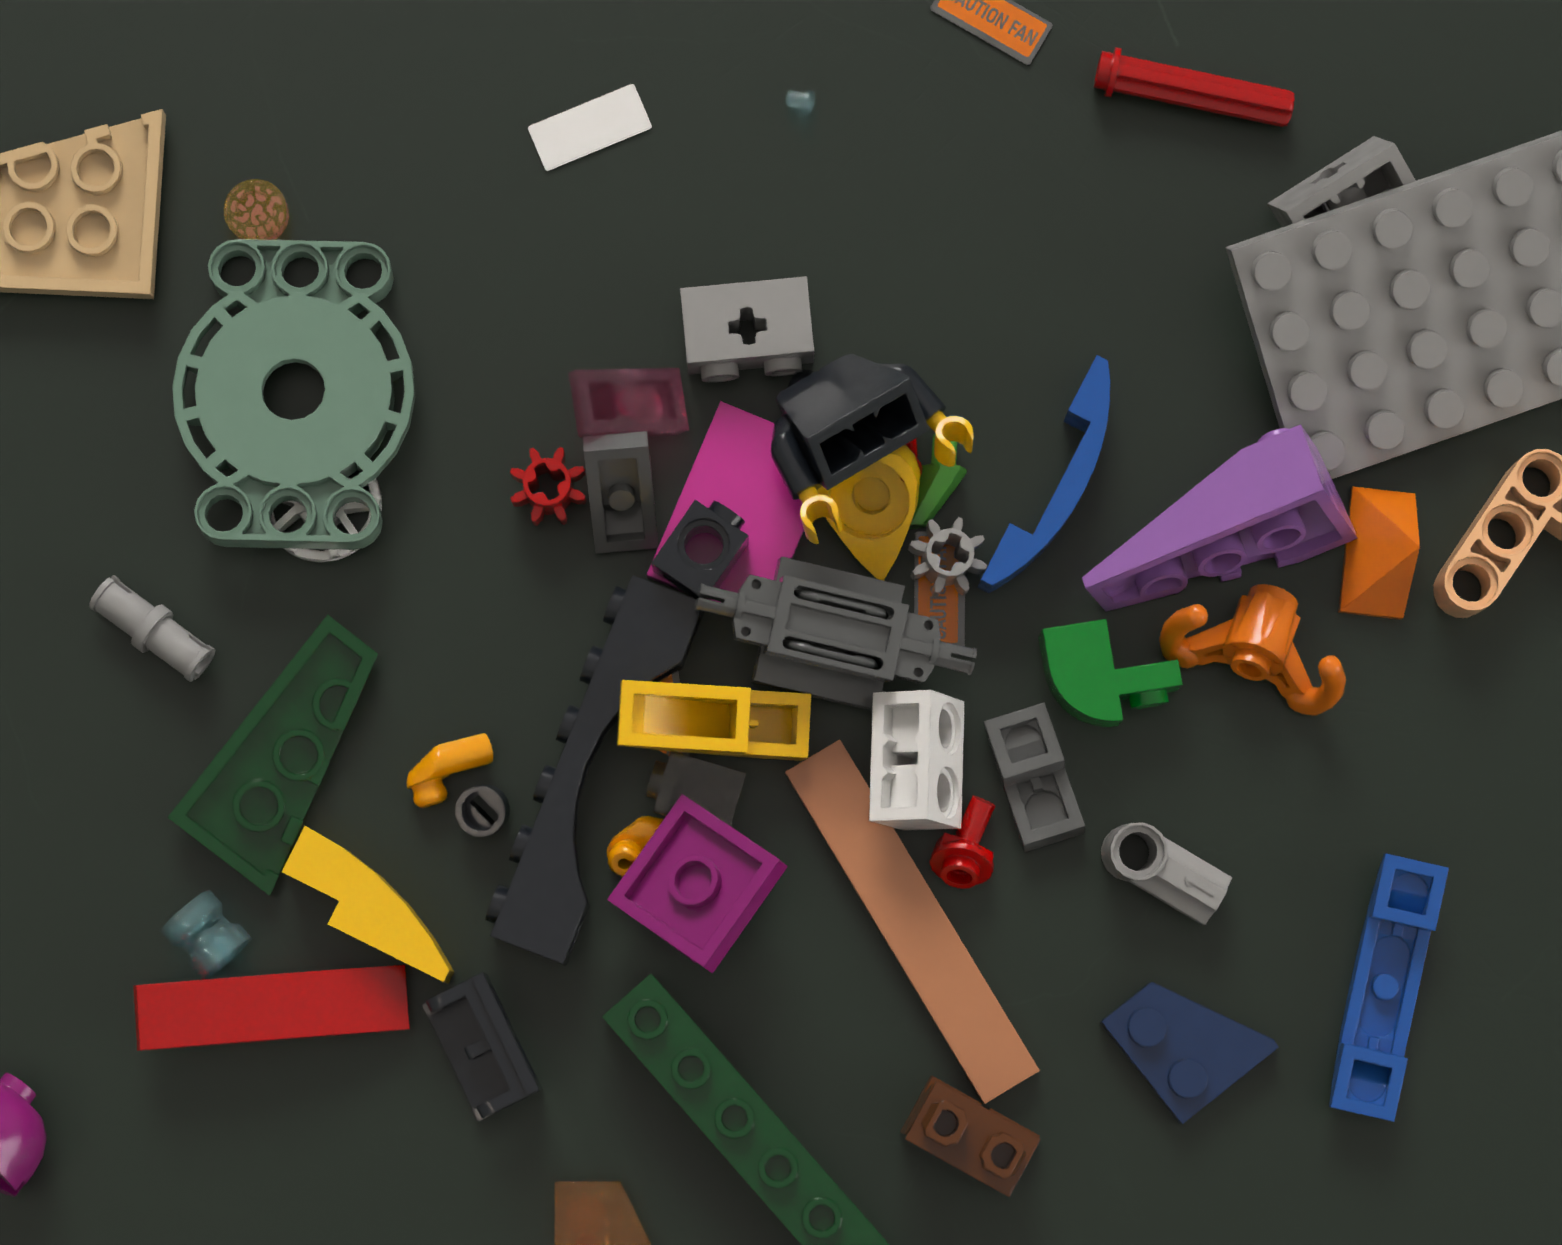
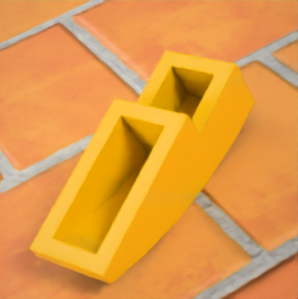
[617,680,811,761]
[281,826,454,984]

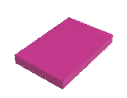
[647,401,804,603]

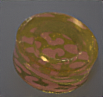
[224,179,289,240]

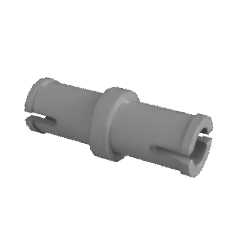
[89,575,216,682]

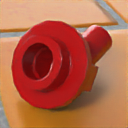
[930,795,995,889]

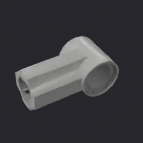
[1101,822,1232,926]

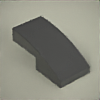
[984,702,1085,853]

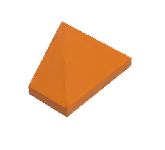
[1338,486,1420,620]

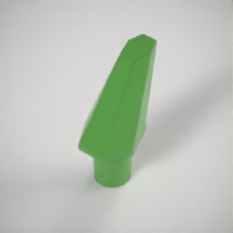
[909,434,967,529]

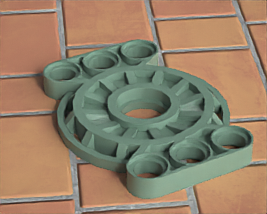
[172,239,416,550]

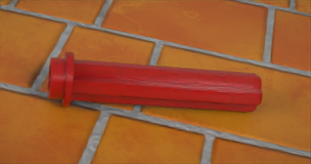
[1094,47,1295,127]

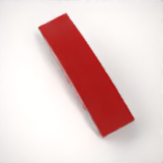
[133,965,409,1051]

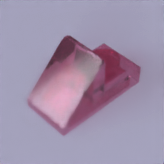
[568,368,689,439]

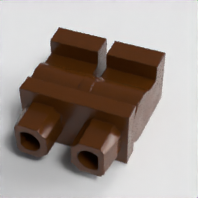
[900,1076,1041,1197]

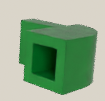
[1038,619,1183,727]

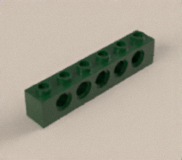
[602,974,890,1245]

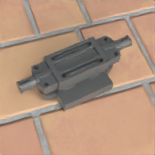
[694,556,977,711]

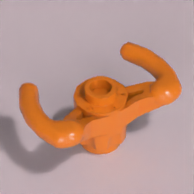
[1159,584,1346,716]

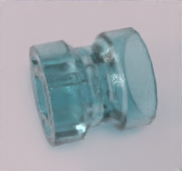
[161,890,252,980]

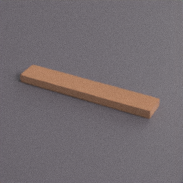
[785,739,1040,1104]

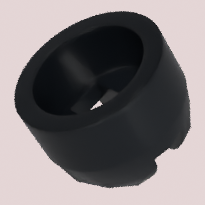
[455,784,510,837]

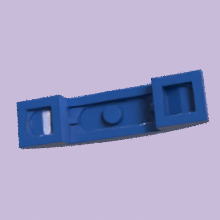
[977,355,1110,594]
[1329,853,1449,1122]

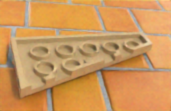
[0,109,166,299]

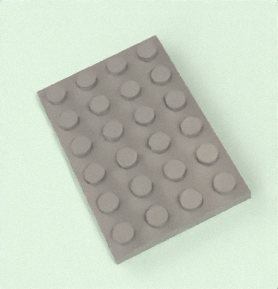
[1225,130,1562,479]

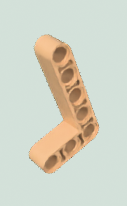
[1433,449,1562,618]

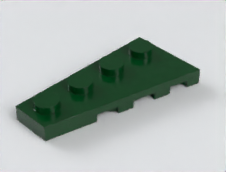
[167,614,378,896]

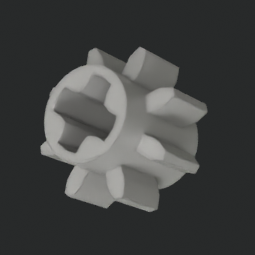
[908,517,987,598]

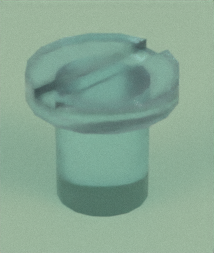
[786,90,815,115]

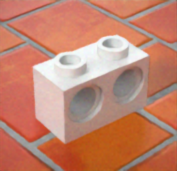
[869,690,964,830]

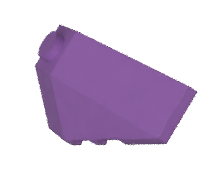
[1082,424,1358,611]

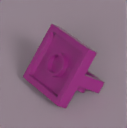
[607,794,788,974]

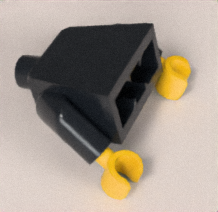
[770,354,974,544]

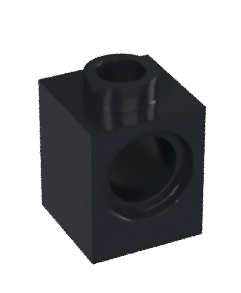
[651,500,749,600]

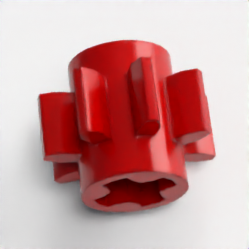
[510,447,587,526]

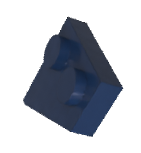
[1100,982,1279,1124]

